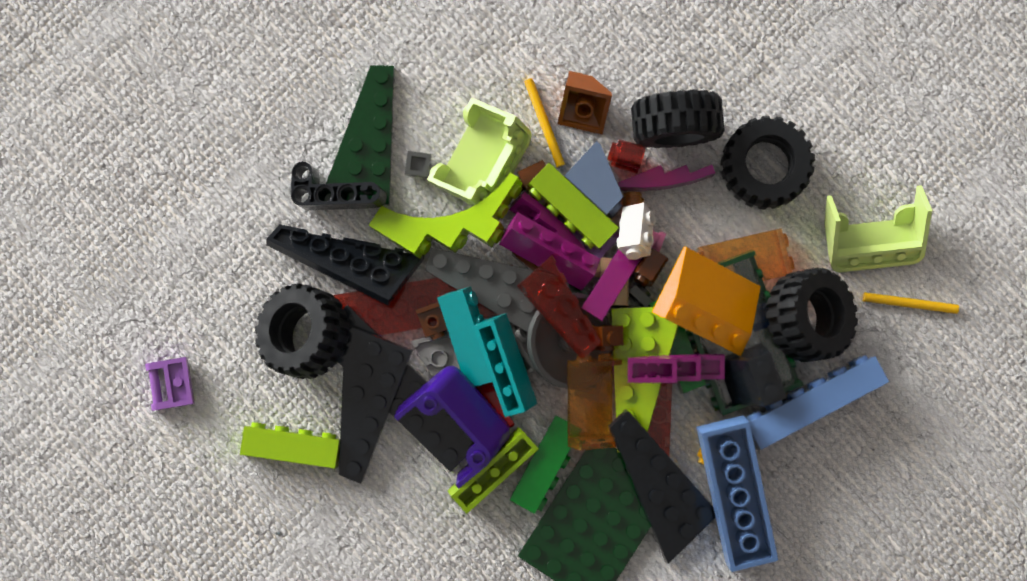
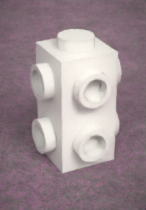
[617,203,656,260]

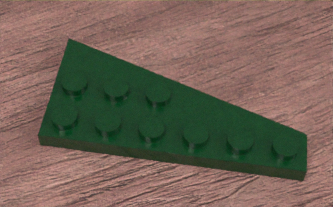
[324,65,394,206]

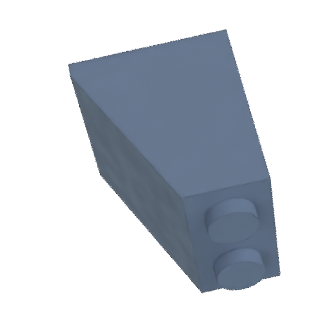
[564,141,623,219]

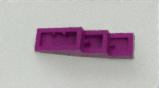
[617,164,716,192]
[509,191,586,250]
[581,249,642,321]
[628,354,725,383]

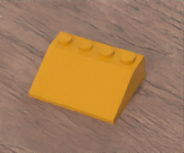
[652,246,761,356]

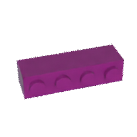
[499,212,600,291]

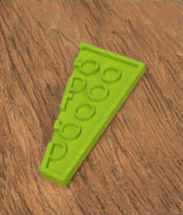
[611,307,678,453]

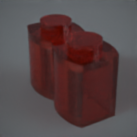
[607,139,646,174]

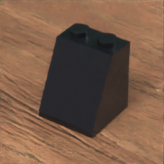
[724,343,787,406]

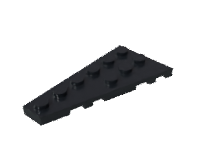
[266,224,425,306]
[608,409,716,564]

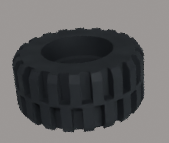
[631,90,725,148]
[720,116,815,210]
[766,268,858,362]
[255,283,349,379]

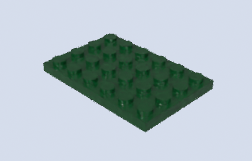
[517,435,651,581]

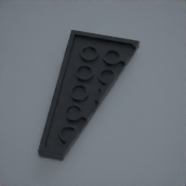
[339,325,413,484]

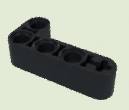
[291,161,387,210]

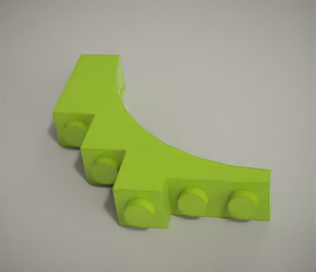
[369,172,522,259]

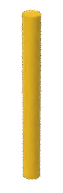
[524,78,565,168]
[863,292,959,314]

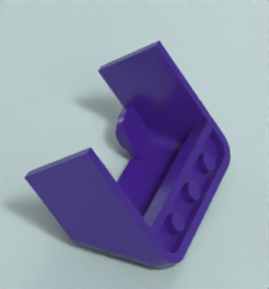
[394,366,510,489]

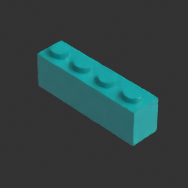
[437,286,492,387]
[473,313,538,417]

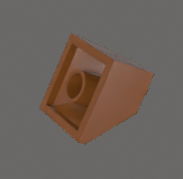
[557,71,612,135]

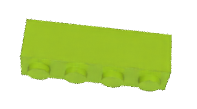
[528,163,619,250]
[240,422,340,469]
[447,427,539,514]

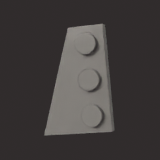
[411,332,460,377]

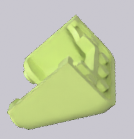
[427,98,531,206]

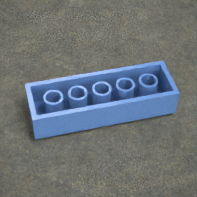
[745,355,889,450]
[696,415,779,572]

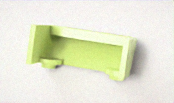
[824,185,932,272]

